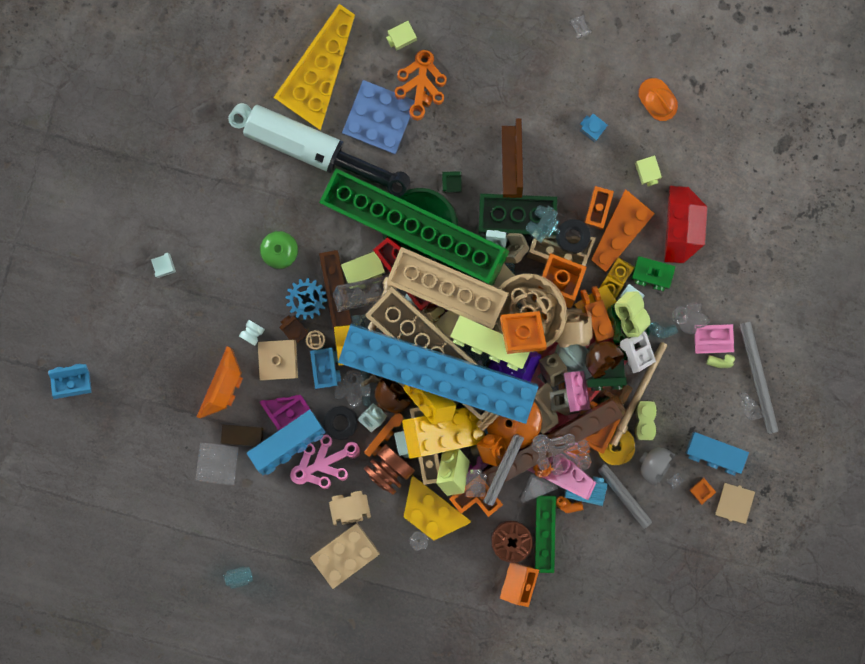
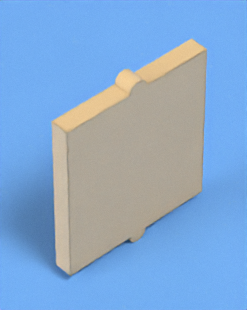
[715,483,755,524]

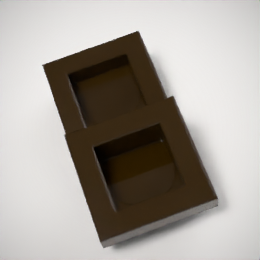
[221,424,263,446]

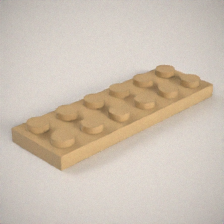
[386,247,509,329]

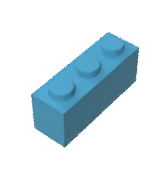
[685,432,749,476]

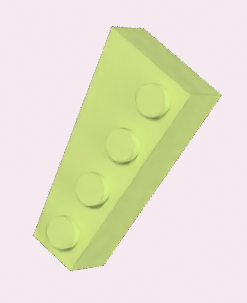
[450,315,530,371]

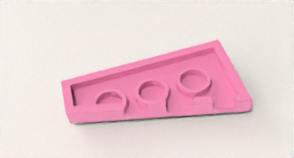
[528,433,597,500]

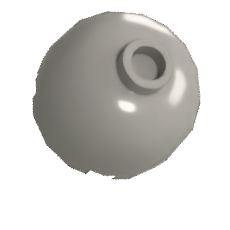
[639,447,676,487]

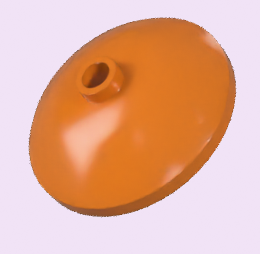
[487,402,542,449]

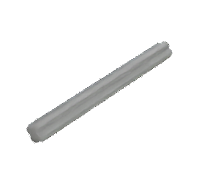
[740,322,778,434]

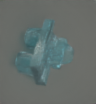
[526,205,560,243]

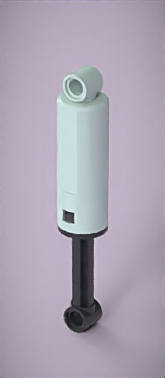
[228,103,410,197]

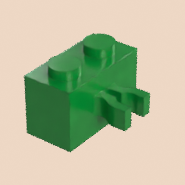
[631,256,676,292]

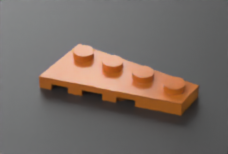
[591,189,655,272]

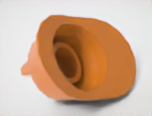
[639,78,678,121]

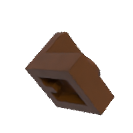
[279,315,309,344]

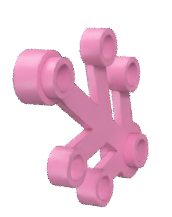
[290,435,360,489]

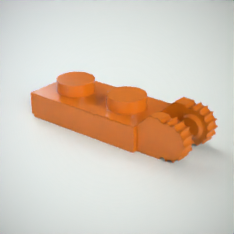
[580,286,614,342]
[364,413,403,457]

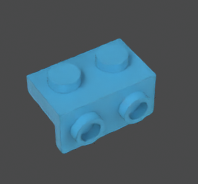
[310,347,341,389]
[48,364,92,399]

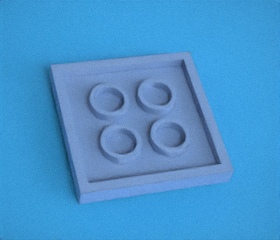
[342,80,415,154]

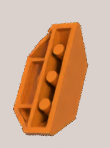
[196,346,243,418]

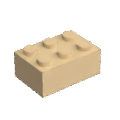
[310,522,380,589]

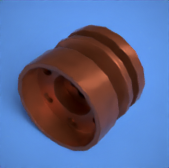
[364,444,415,495]
[491,521,532,563]

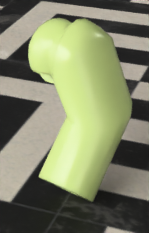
[706,354,735,368]

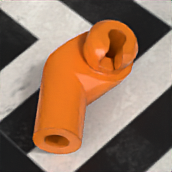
[556,496,584,513]

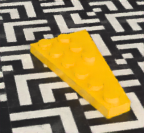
[273,4,355,131]

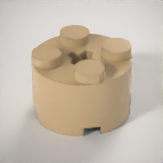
[555,309,593,348]
[329,491,371,526]

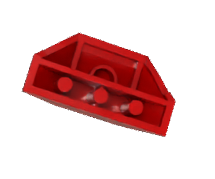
[664,186,707,263]

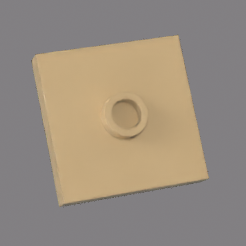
[258,340,298,380]

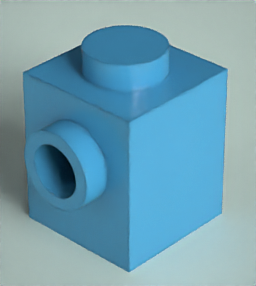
[580,114,608,143]

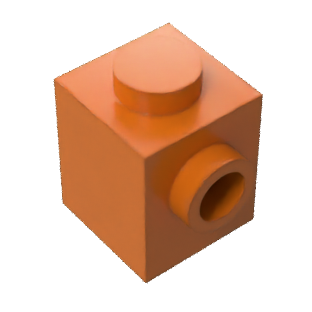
[477,433,507,466]

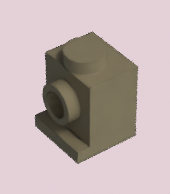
[550,389,579,416]

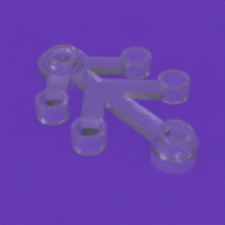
[532,434,592,475]

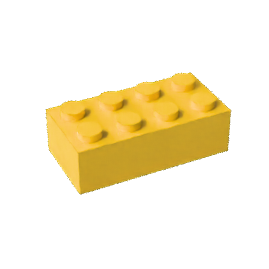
[402,407,485,459]

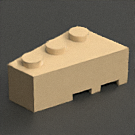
[527,234,596,266]

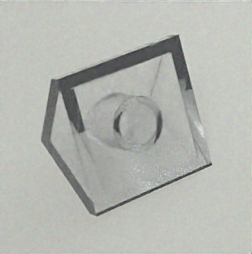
[519,473,558,503]

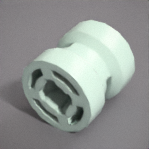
[239,320,265,346]

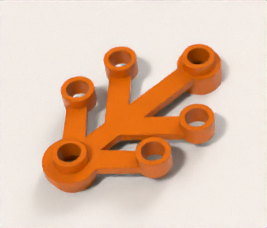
[395,50,447,121]

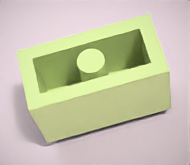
[341,252,385,289]
[436,449,470,496]

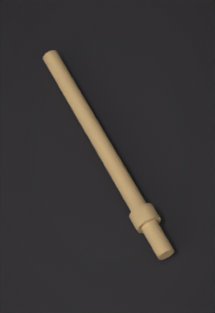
[610,342,668,447]

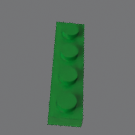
[535,495,556,573]

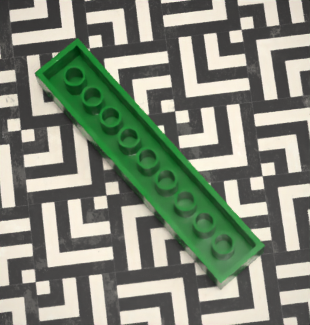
[319,168,510,286]

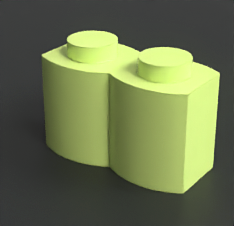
[615,291,650,337]
[635,401,657,440]

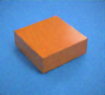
[689,478,716,505]

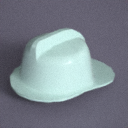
[555,344,592,379]

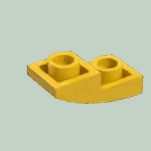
[600,257,634,299]

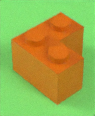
[449,474,503,517]

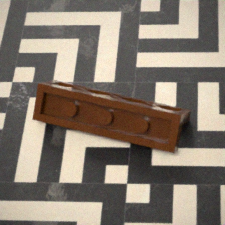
[501,118,523,198]

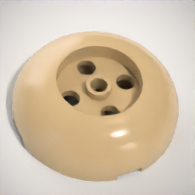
[495,274,567,352]

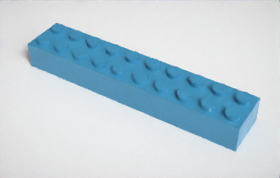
[338,323,539,424]

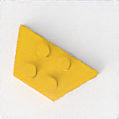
[404,476,471,541]

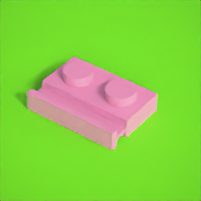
[694,324,734,354]
[564,371,591,412]

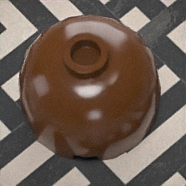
[585,341,624,379]
[374,377,413,413]

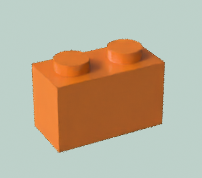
[584,186,614,230]
[500,563,539,607]

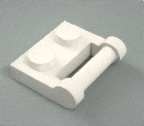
[620,331,656,373]

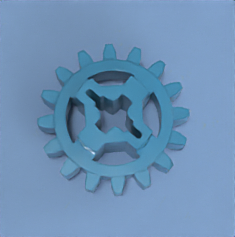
[285,278,327,320]

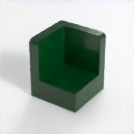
[442,171,462,193]

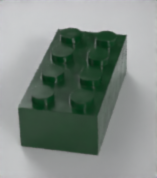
[478,193,557,236]

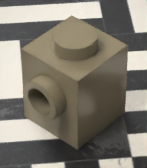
[539,352,568,388]

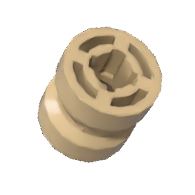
[306,330,326,350]

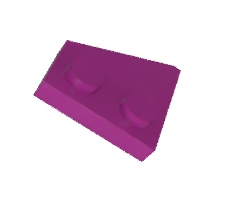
[260,395,312,431]

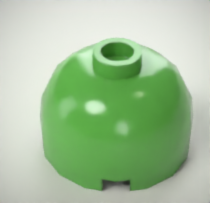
[260,231,298,269]

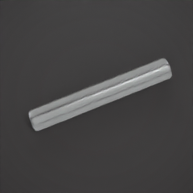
[484,434,524,506]
[598,464,652,528]

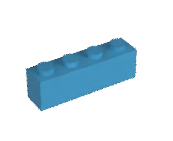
[247,410,326,475]

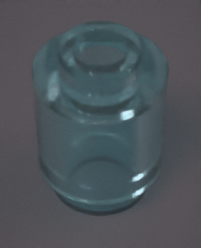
[224,566,253,589]

